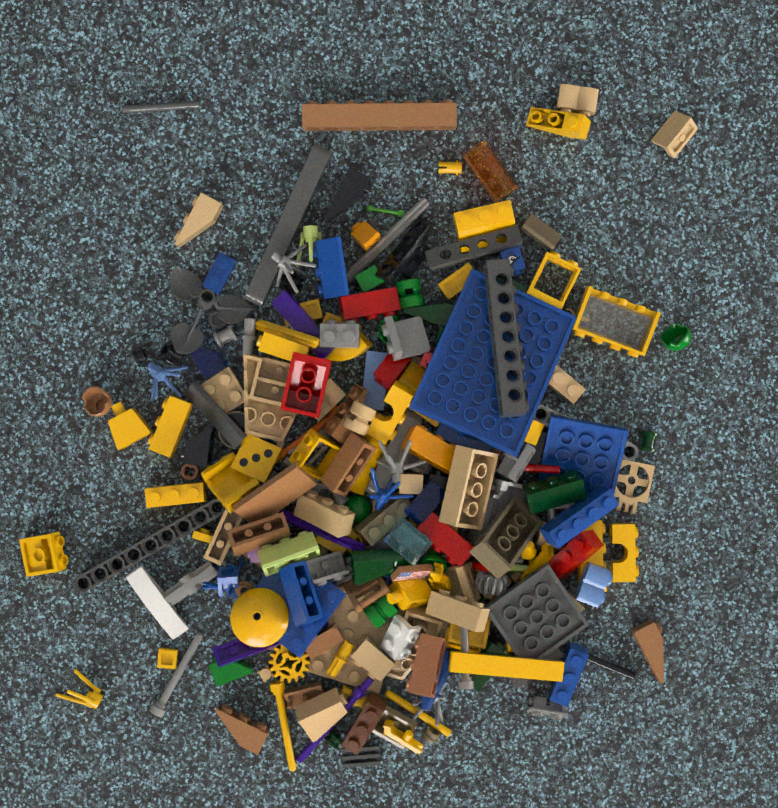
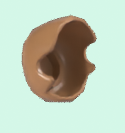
[82,386,112,417]

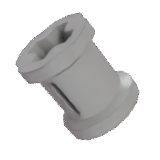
[213,325,238,348]

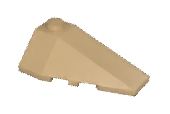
[386,605,443,681]

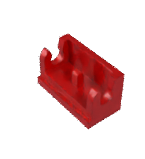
[373,353,412,391]

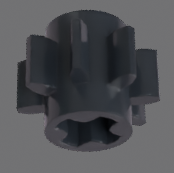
[279,271,304,294]
[161,343,185,366]

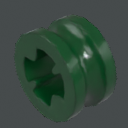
[325,730,343,749]

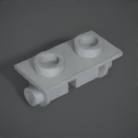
[527,696,568,720]

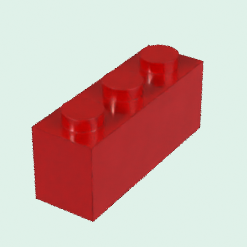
[337,287,401,323]
[416,509,473,567]
[548,530,604,580]

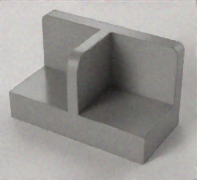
[497,443,536,483]

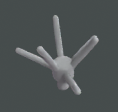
[270,244,316,293]
[376,440,426,483]
[405,685,445,726]

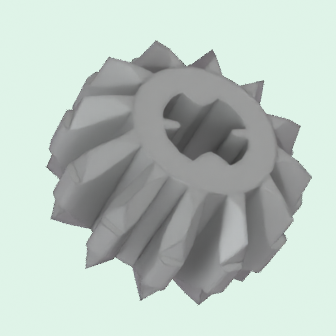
[475,571,508,597]

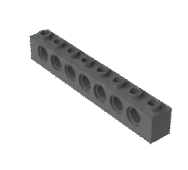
[483,259,529,418]

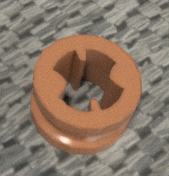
[181,464,199,480]

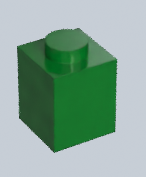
[355,265,384,293]

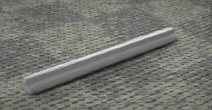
[346,198,430,283]

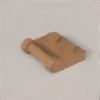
[342,577,391,614]

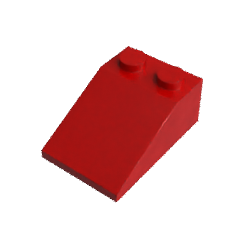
[280,352,332,418]

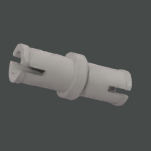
[241,318,257,356]

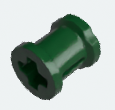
[639,431,659,453]

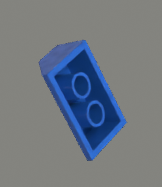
[313,236,349,300]

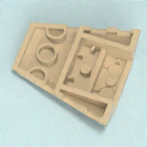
[243,354,297,442]

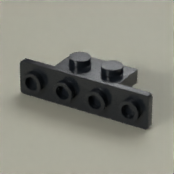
[375,219,433,281]

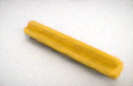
[255,319,320,349]

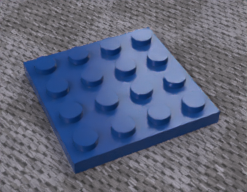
[537,415,629,495]
[254,572,347,658]

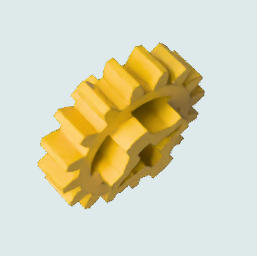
[268,644,310,683]

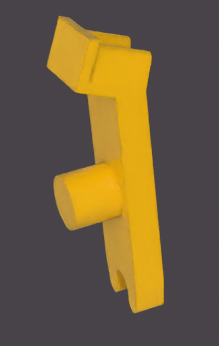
[520,542,555,580]
[383,719,424,754]

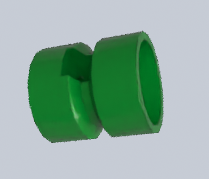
[395,278,424,310]
[363,594,399,629]

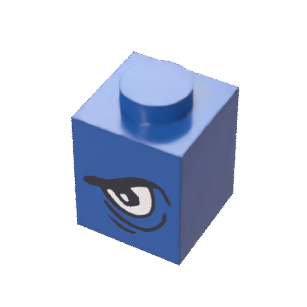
[498,246,526,277]

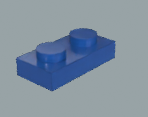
[202,252,237,295]

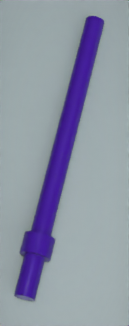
[296,676,375,763]

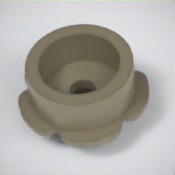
[422,725,440,743]

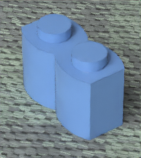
[574,561,613,608]

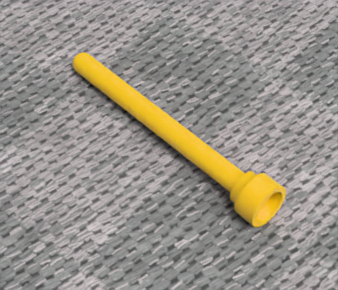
[269,680,296,771]

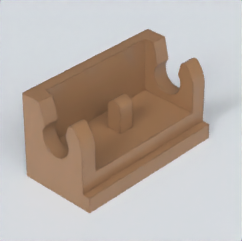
[283,680,325,709]

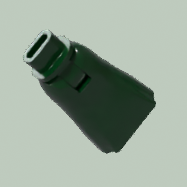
[350,548,418,586]

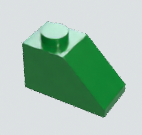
[208,657,254,687]

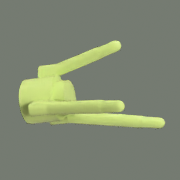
[295,225,322,268]

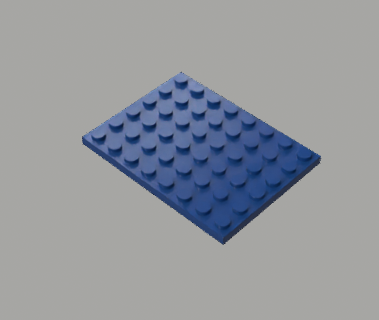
[409,268,577,457]

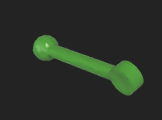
[366,205,405,218]

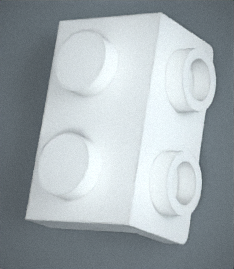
[380,615,422,661]

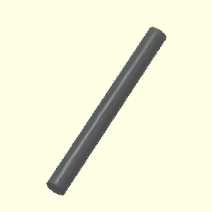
[122,101,200,113]

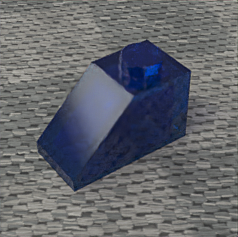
[190,347,228,380]

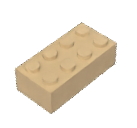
[439,445,499,530]

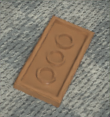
[232,463,317,523]

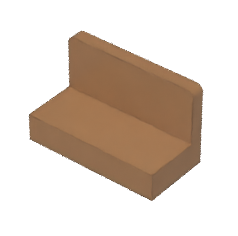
[306,623,345,660]

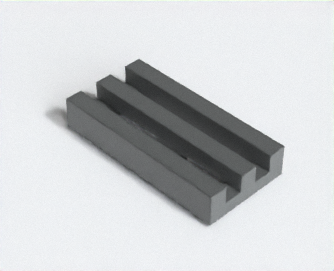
[341,744,381,768]

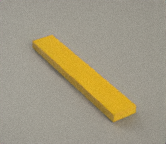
[448,651,565,682]

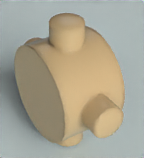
[258,665,274,682]

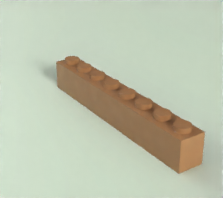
[302,100,457,131]

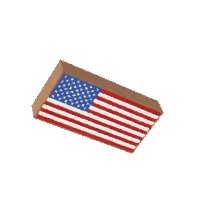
[390,563,434,582]

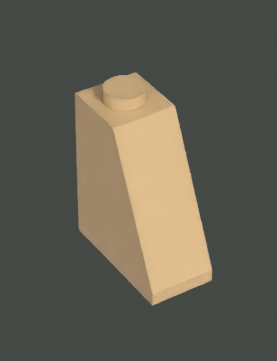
[294,688,348,742]

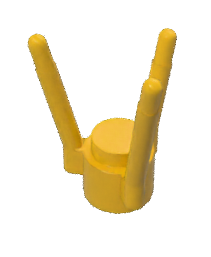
[55,669,104,709]

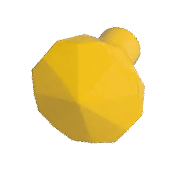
[520,541,537,560]

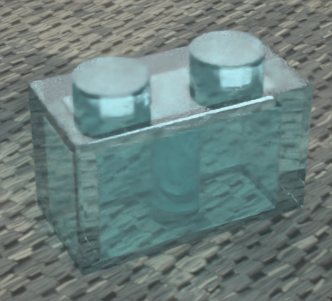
[384,517,433,566]

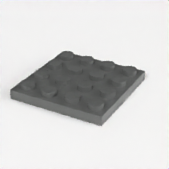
[484,562,589,659]

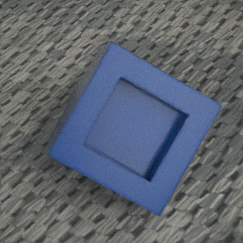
[217,566,239,597]

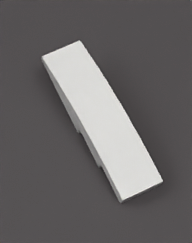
[126,565,189,640]

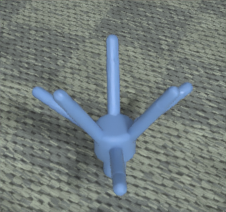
[147,362,189,402]

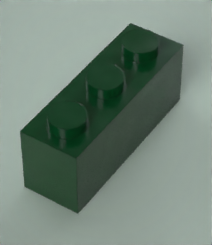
[522,470,586,514]

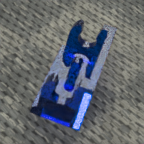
[404,480,445,524]

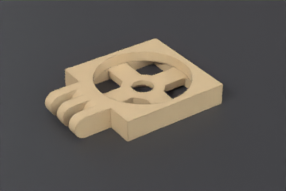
[614,459,655,514]

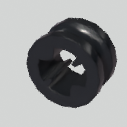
[132,347,149,367]

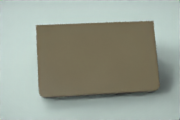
[520,213,562,252]

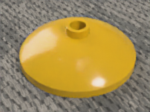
[230,588,289,648]

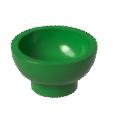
[419,550,447,575]

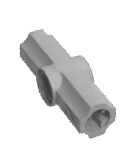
[162,561,218,607]

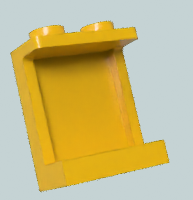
[201,452,260,514]

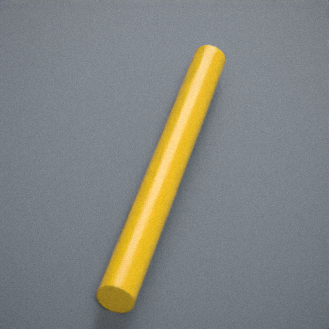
[384,689,452,737]

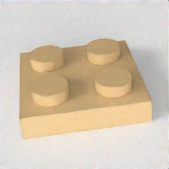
[200,366,244,414]

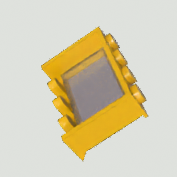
[572,286,661,358]

